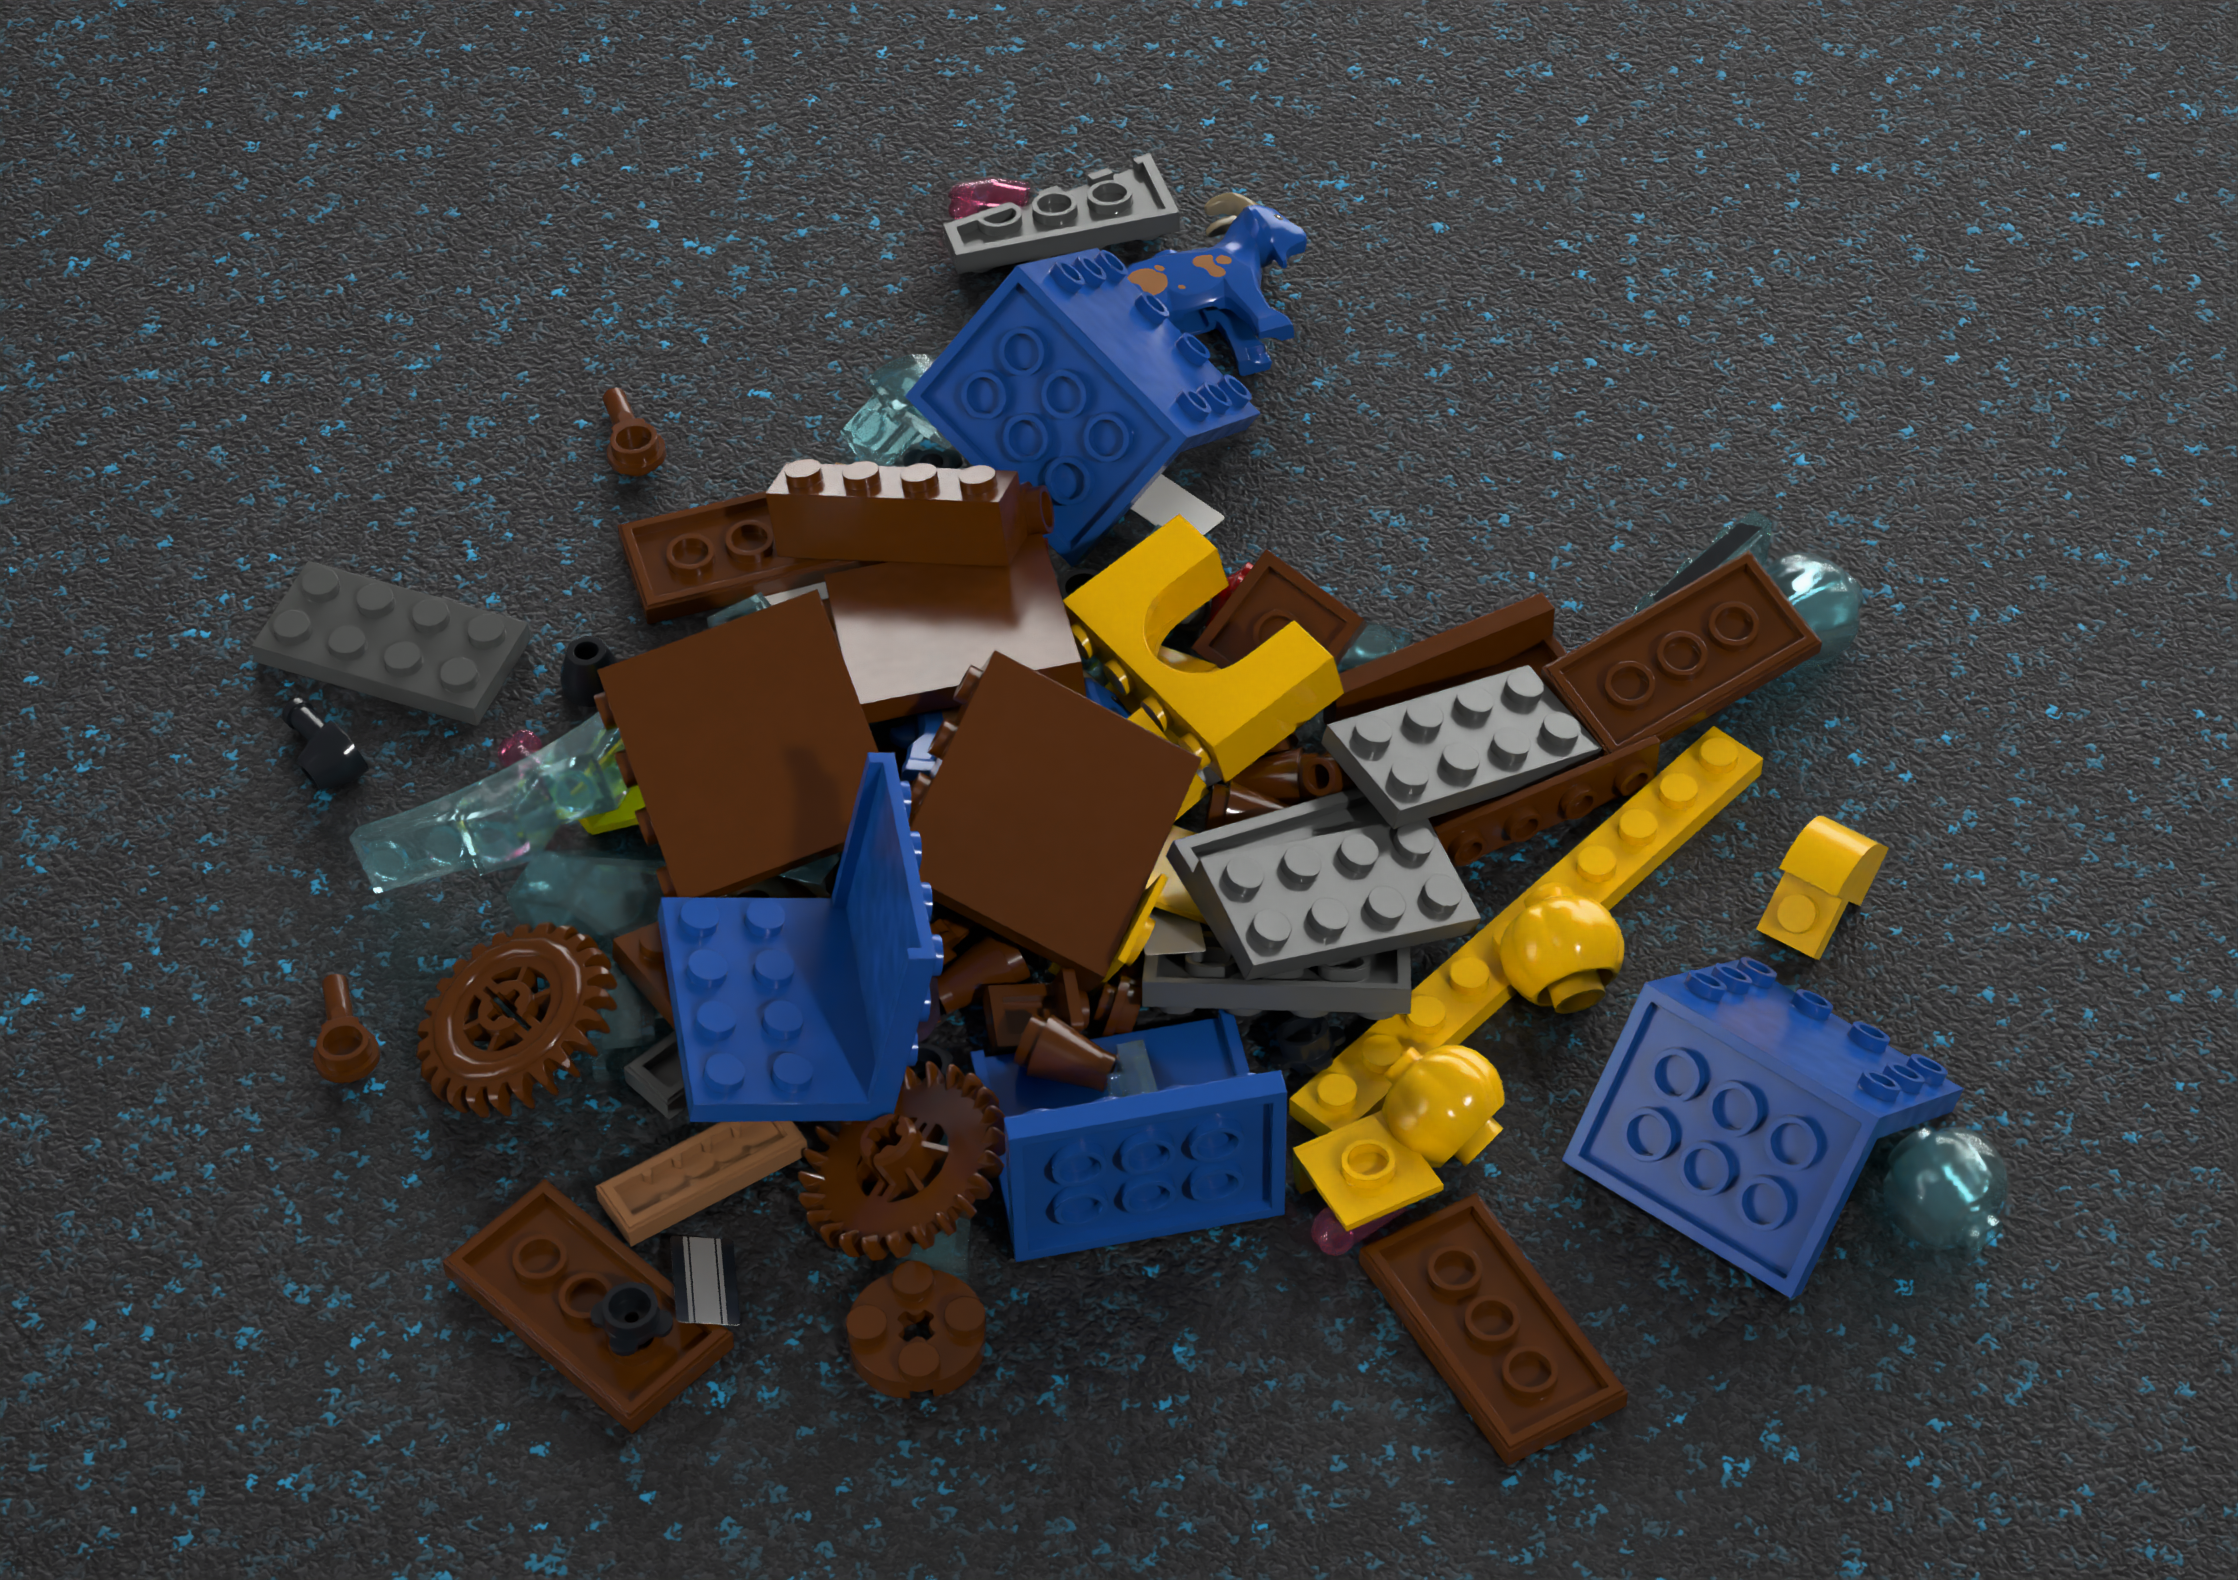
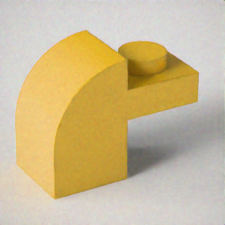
[1756,816,1889,960]

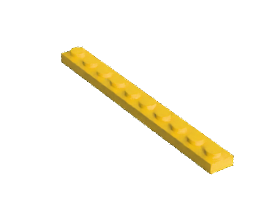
[1289,726,1763,1137]

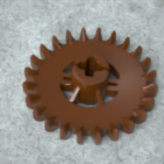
[416,921,618,1118]
[798,1061,1006,1261]

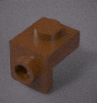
[982,968,1090,1056]

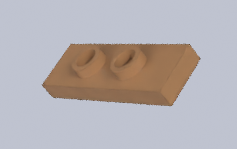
[595,1121,807,1247]

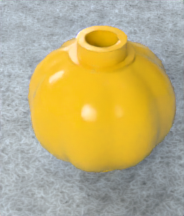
[1500,887,1624,1014]
[1381,1045,1505,1168]

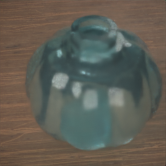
[1766,551,1863,667]
[1883,1127,2009,1251]

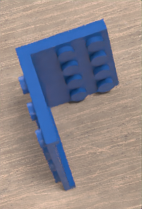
[905,248,1261,567]
[657,752,944,1122]
[1562,957,1964,1298]
[970,1009,1287,1262]

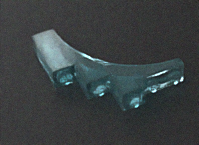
[349,712,631,893]

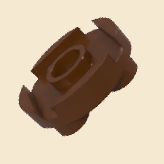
[846,1260,987,1399]

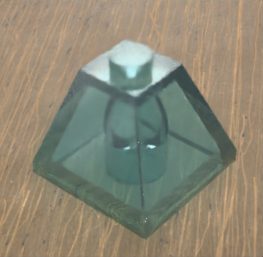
[506,850,666,962]

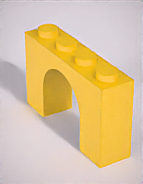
[1063,513,1344,783]

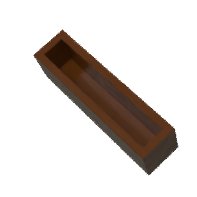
[766,459,1028,567]

